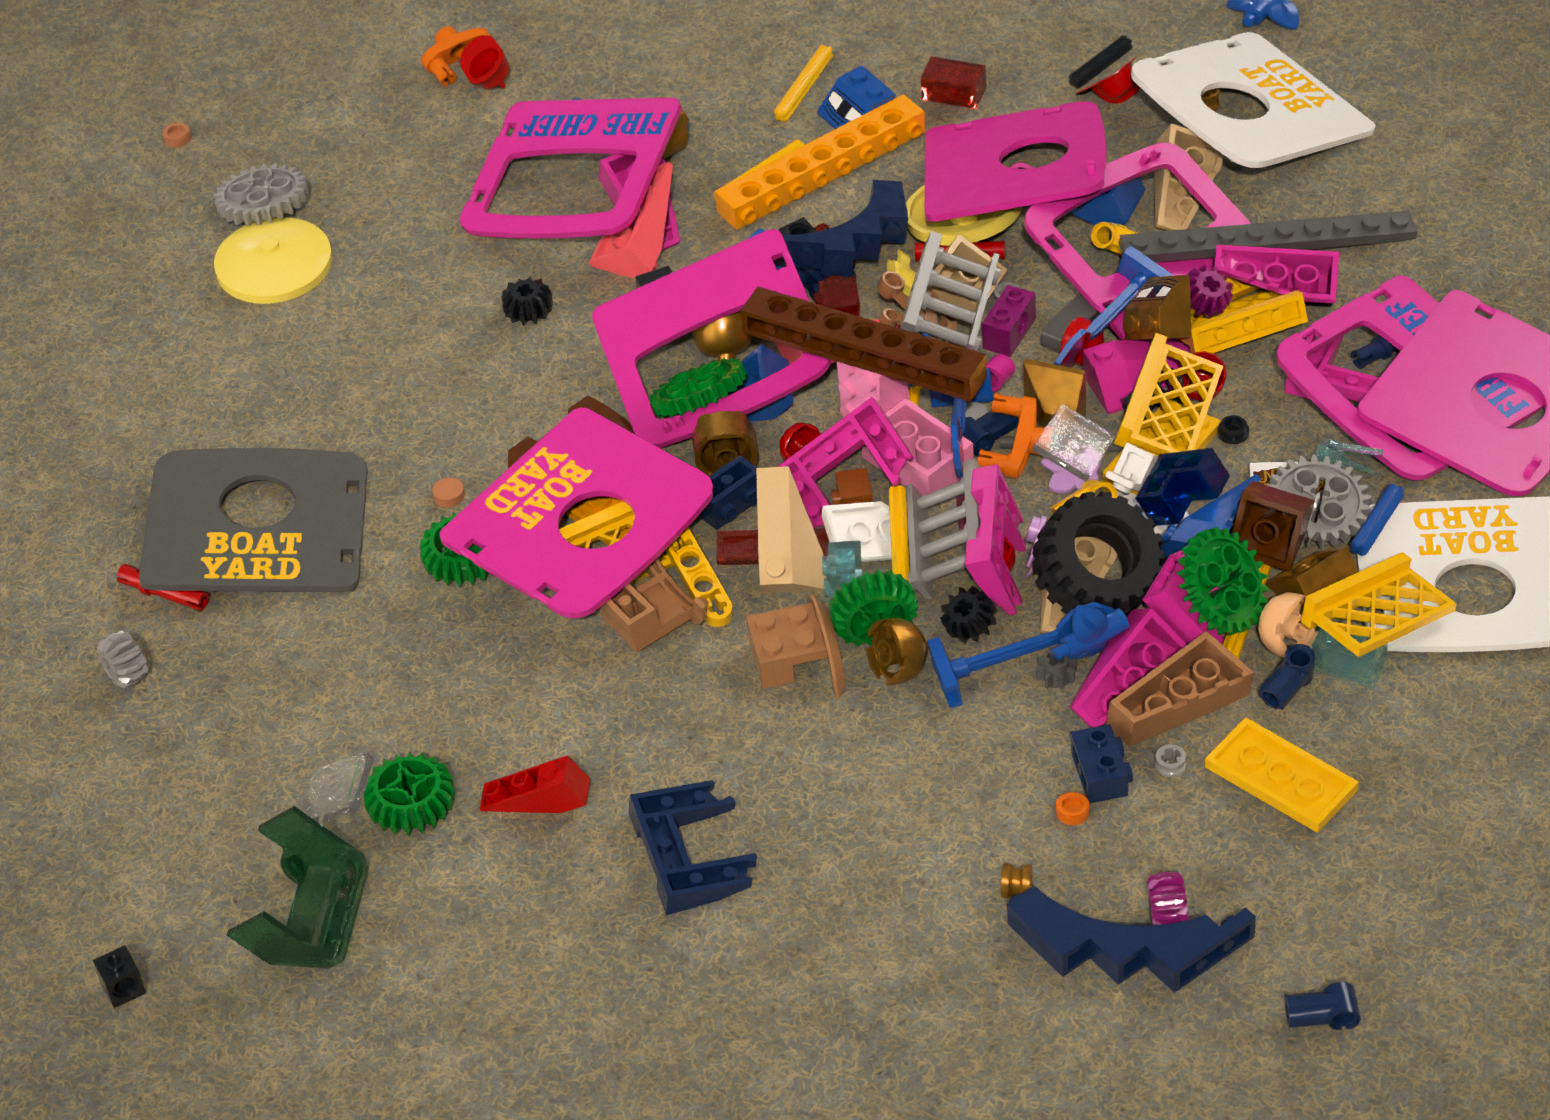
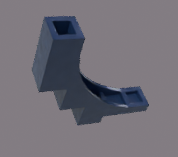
[773,180,908,277]

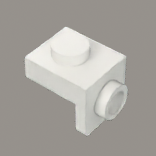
[1105,442,1158,494]

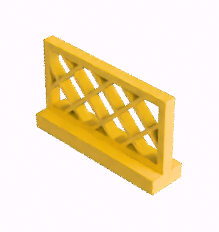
[1176,290,1308,353]
[1114,333,1223,465]
[559,502,692,584]
[1301,552,1457,657]

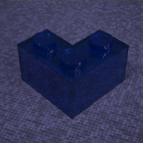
[1135,448,1230,526]

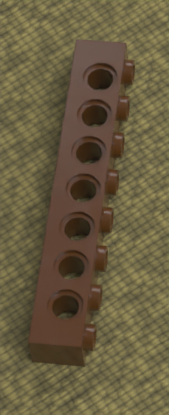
[741,286,987,402]

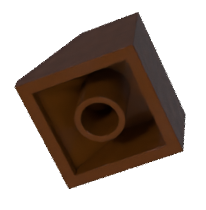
[1232,481,1315,572]

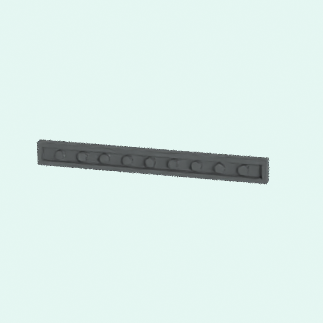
[1119,211,1418,262]

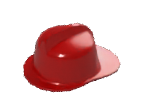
[460,35,510,89]
[1076,57,1141,104]

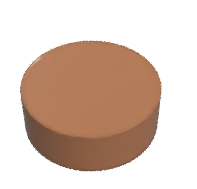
[162,123,192,147]
[432,477,465,507]

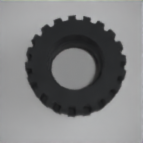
[1032,491,1165,615]

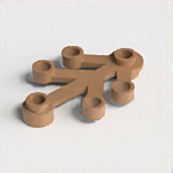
[878,271,964,347]

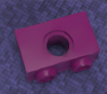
[982,285,1036,357]

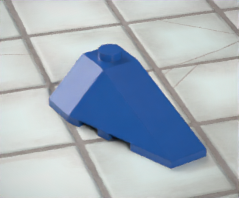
[1159,474,1261,561]

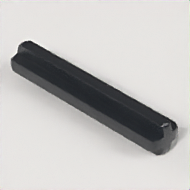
[1069,35,1132,89]

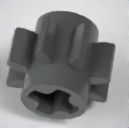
[1036,649,1077,690]

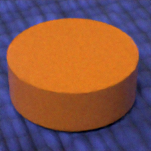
[1055,792,1090,825]

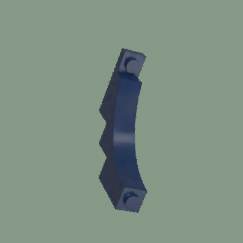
[1007,886,1256,993]

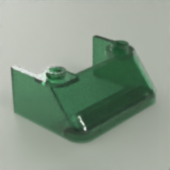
[226,806,368,969]

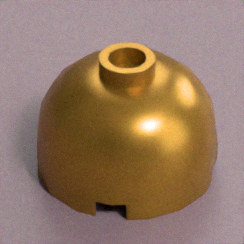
[692,313,752,361]
[867,618,929,686]

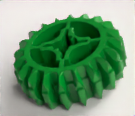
[420,512,492,587]
[829,569,918,647]
[363,751,455,836]

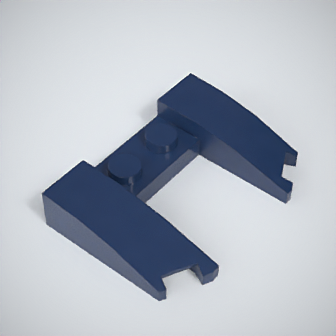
[628,780,757,915]

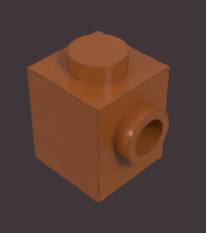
[831,468,873,505]

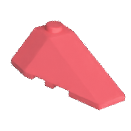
[589,162,673,278]

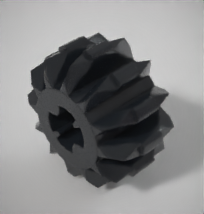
[501,276,552,326]
[940,586,998,644]

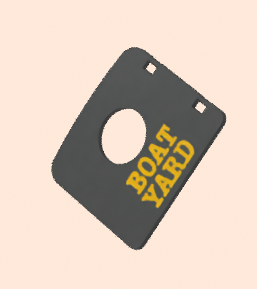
[139,448,367,592]

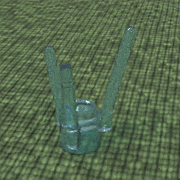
[1315,439,1384,505]

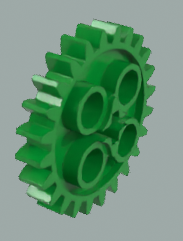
[649,358,747,418]
[1177,527,1269,636]

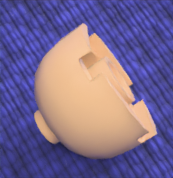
[1258,592,1320,658]

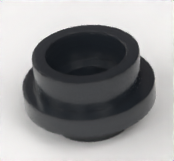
[1218,415,1249,444]

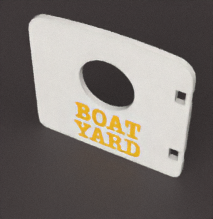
[1131,32,1376,168]
[1357,496,1550,652]

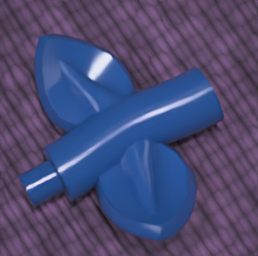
[1226,0,1299,30]
[1051,605,1130,661]

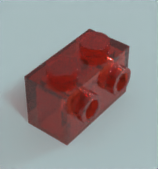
[921,56,986,109]
[813,275,860,316]

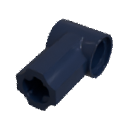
[963,411,1019,457]
[1259,644,1315,710]
[1284,982,1361,1030]

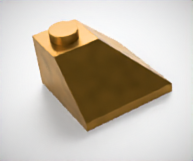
[1023,358,1086,438]

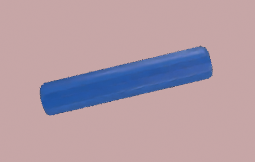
[1351,483,1404,556]

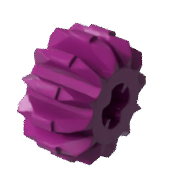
[1187,264,1233,319]
[1147,871,1189,925]

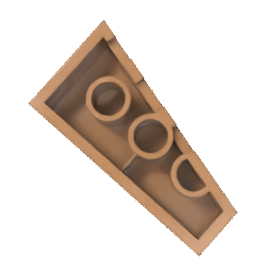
[1106,631,1254,746]

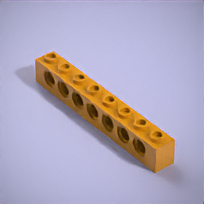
[714,94,925,230]

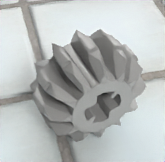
[97,630,148,689]

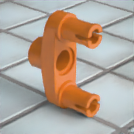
[421,26,505,87]
[977,393,1051,479]

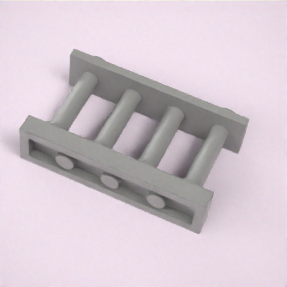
[900,231,1001,352]
[906,458,981,599]

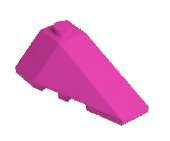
[598,154,680,251]
[1214,245,1340,303]
[1083,338,1191,415]
[1070,608,1187,728]

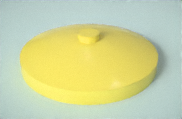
[906,185,1023,246]
[214,217,332,304]

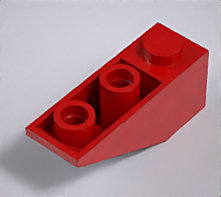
[479,755,590,813]

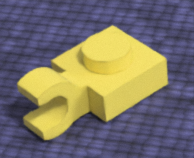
[886,250,916,297]

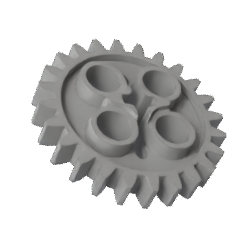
[214,163,309,226]
[1267,454,1371,549]

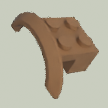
[599,558,708,653]
[746,593,846,699]

